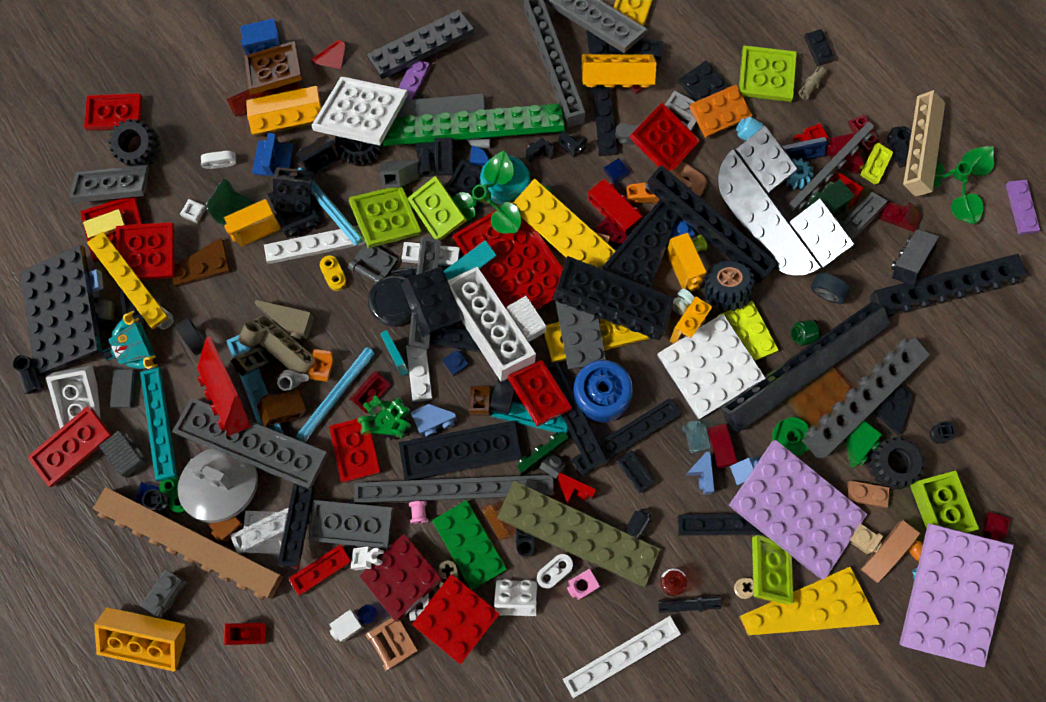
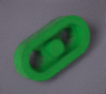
[160,478,186,513]

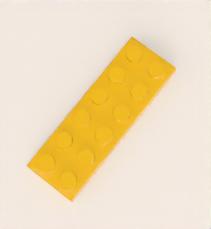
[512,178,615,268]
[544,318,650,363]

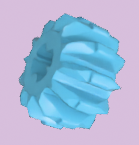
[786,158,814,190]

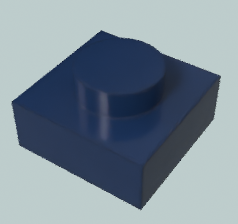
[442,349,469,377]

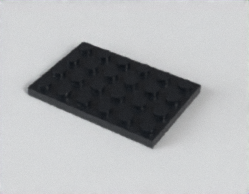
[20,245,102,377]

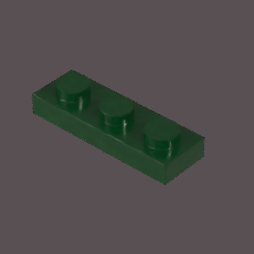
[516,431,568,476]

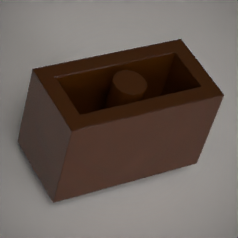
[257,390,306,427]

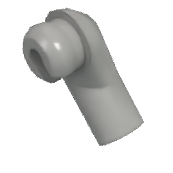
[466,138,490,148]

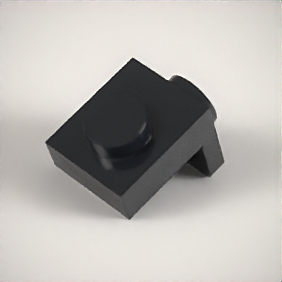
[526,137,554,163]

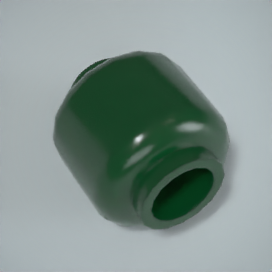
[790,320,821,346]

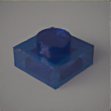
[604,158,629,184]

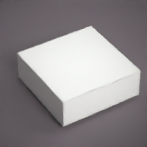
[180,199,206,224]

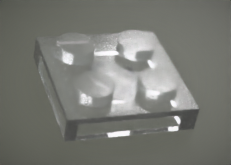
[241,511,287,554]

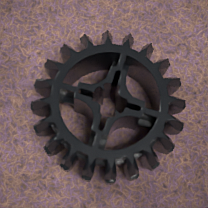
[335,136,384,167]

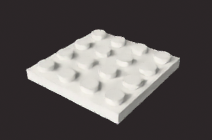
[312,77,408,145]
[657,314,765,420]

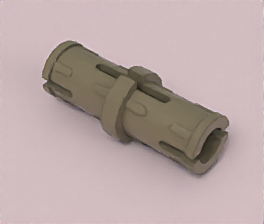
[798,66,827,99]

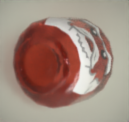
[659,568,688,596]

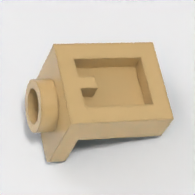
[850,523,883,554]

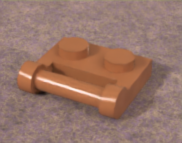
[365,618,418,671]

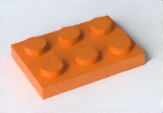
[689,85,752,138]

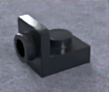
[558,131,587,158]

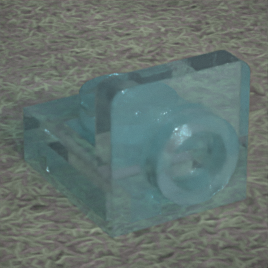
[682,420,710,453]

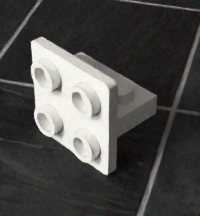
[494,579,537,616]

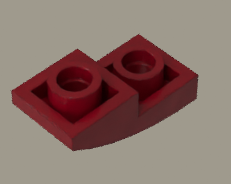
[848,114,883,154]
[707,423,737,469]

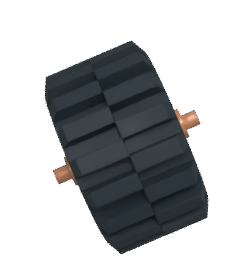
[705,260,754,311]

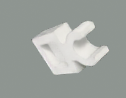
[351,547,384,570]

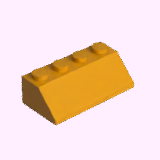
[582,54,656,87]
[246,86,322,136]
[94,607,185,672]

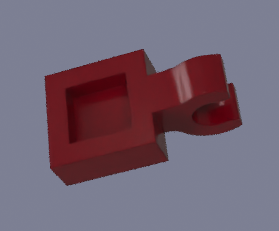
[983,512,1010,541]

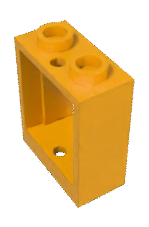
[224,199,281,247]
[666,232,706,292]

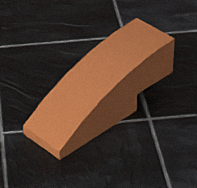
[860,520,920,583]

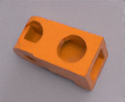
[626,183,660,204]

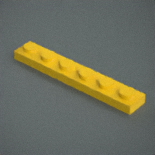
[87,231,169,330]

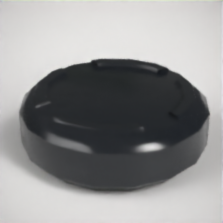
[368,275,412,327]

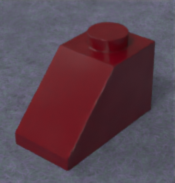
[826,133,864,174]

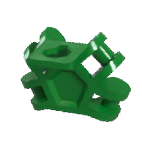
[358,395,411,439]

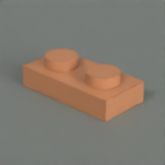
[846,481,889,508]

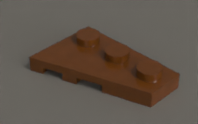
[172,237,231,288]

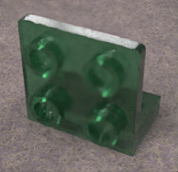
[205,178,253,228]

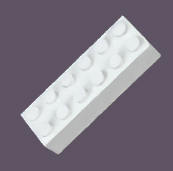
[448,267,536,382]

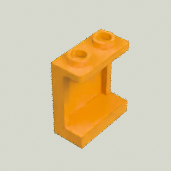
[670,296,712,344]

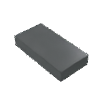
[110,369,135,409]

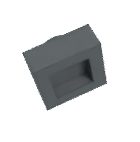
[540,453,566,478]

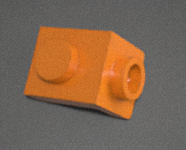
[308,350,334,382]

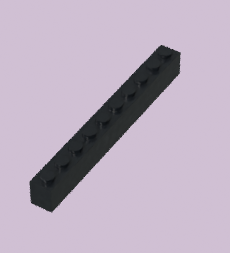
[720,302,890,433]

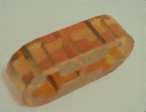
[481,503,509,541]

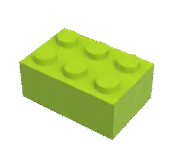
[910,470,979,533]

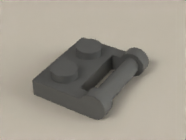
[348,243,398,283]

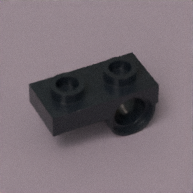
[887,126,912,168]

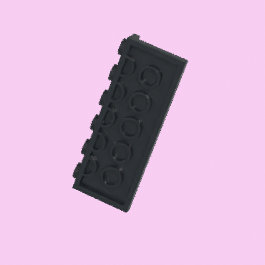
[552,256,675,340]

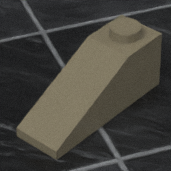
[255,300,314,340]

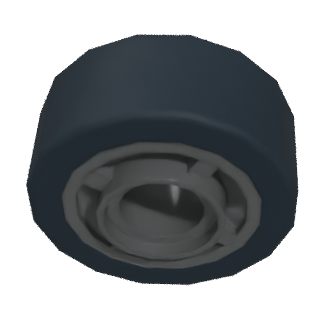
[811,273,850,304]

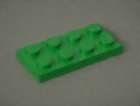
[432,500,507,591]

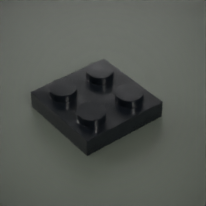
[678,60,729,102]

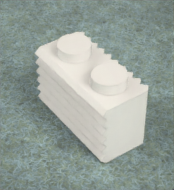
[506,296,546,343]

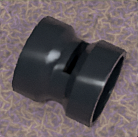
[929,421,956,444]
[142,489,170,513]

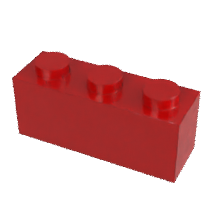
[587,179,642,235]

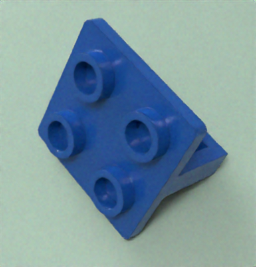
[252,133,294,176]

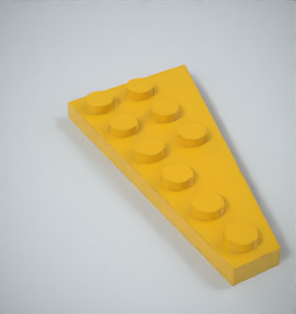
[739,567,879,636]

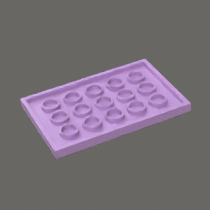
[729,440,867,579]
[899,523,1013,667]

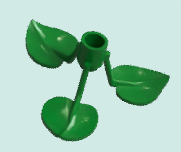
[933,147,994,224]
[452,151,521,234]

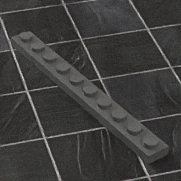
[354,475,554,504]

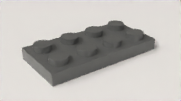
[69,165,150,203]
[555,301,606,370]
[308,500,393,548]

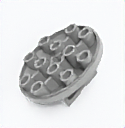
[178,449,258,523]

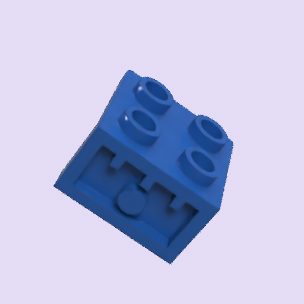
[240,18,281,55]

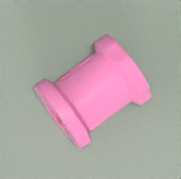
[409,501,428,524]

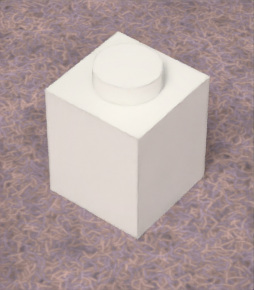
[329,610,364,642]

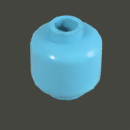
[736,117,763,141]

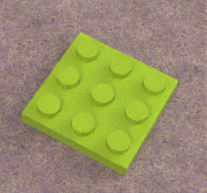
[739,46,797,102]
[349,187,421,248]

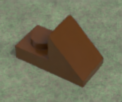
[469,386,491,416]

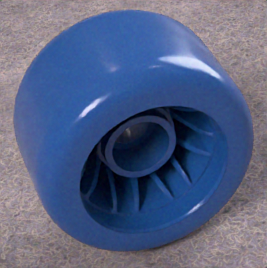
[573,360,633,423]

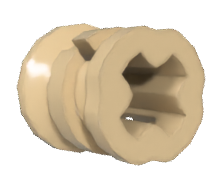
[734,578,754,599]

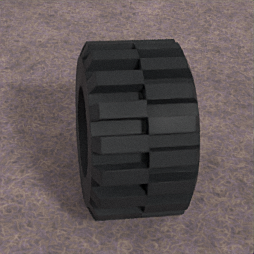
[108,119,161,167]
[868,436,926,490]

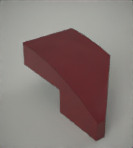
[593,217,628,244]

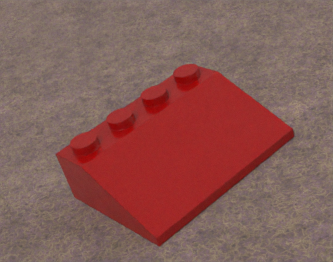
[196,336,251,437]

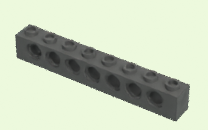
[524,0,585,128]
[802,337,930,458]

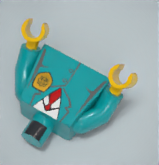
[103,311,158,369]

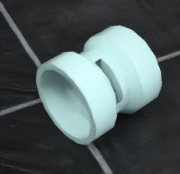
[672,289,695,315]

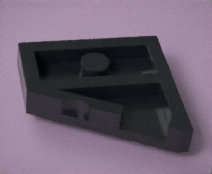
[873,384,912,435]

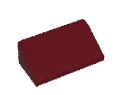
[349,371,391,413]

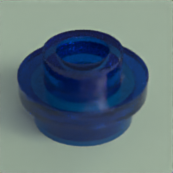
[357,605,378,625]

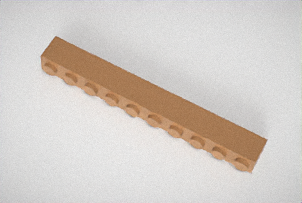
[93,487,284,600]

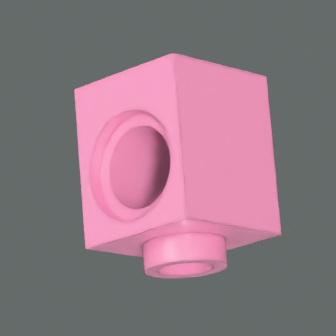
[567,569,600,600]

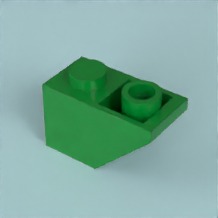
[845,420,882,468]

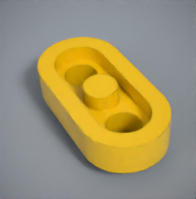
[320,256,347,291]

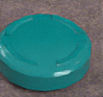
[480,155,530,205]

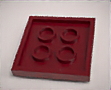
[360,534,443,622]

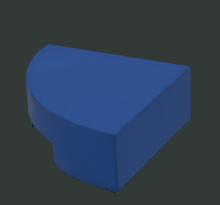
[470,146,488,166]

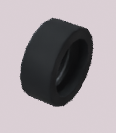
[175,318,205,356]

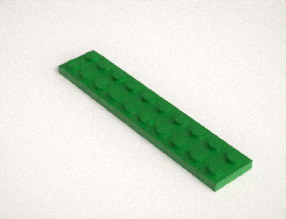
[383,104,564,146]

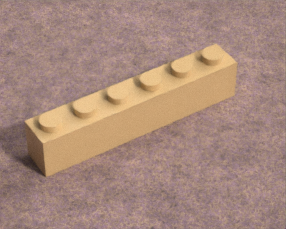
[903,90,945,196]

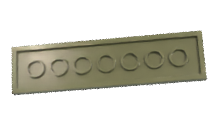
[496,481,660,587]

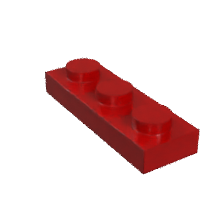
[288,544,351,596]

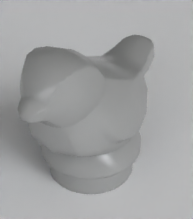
[276,370,309,390]

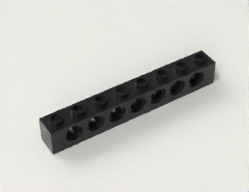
[644,165,777,283]
[869,254,1027,317]

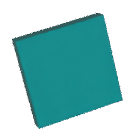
[381,330,409,376]

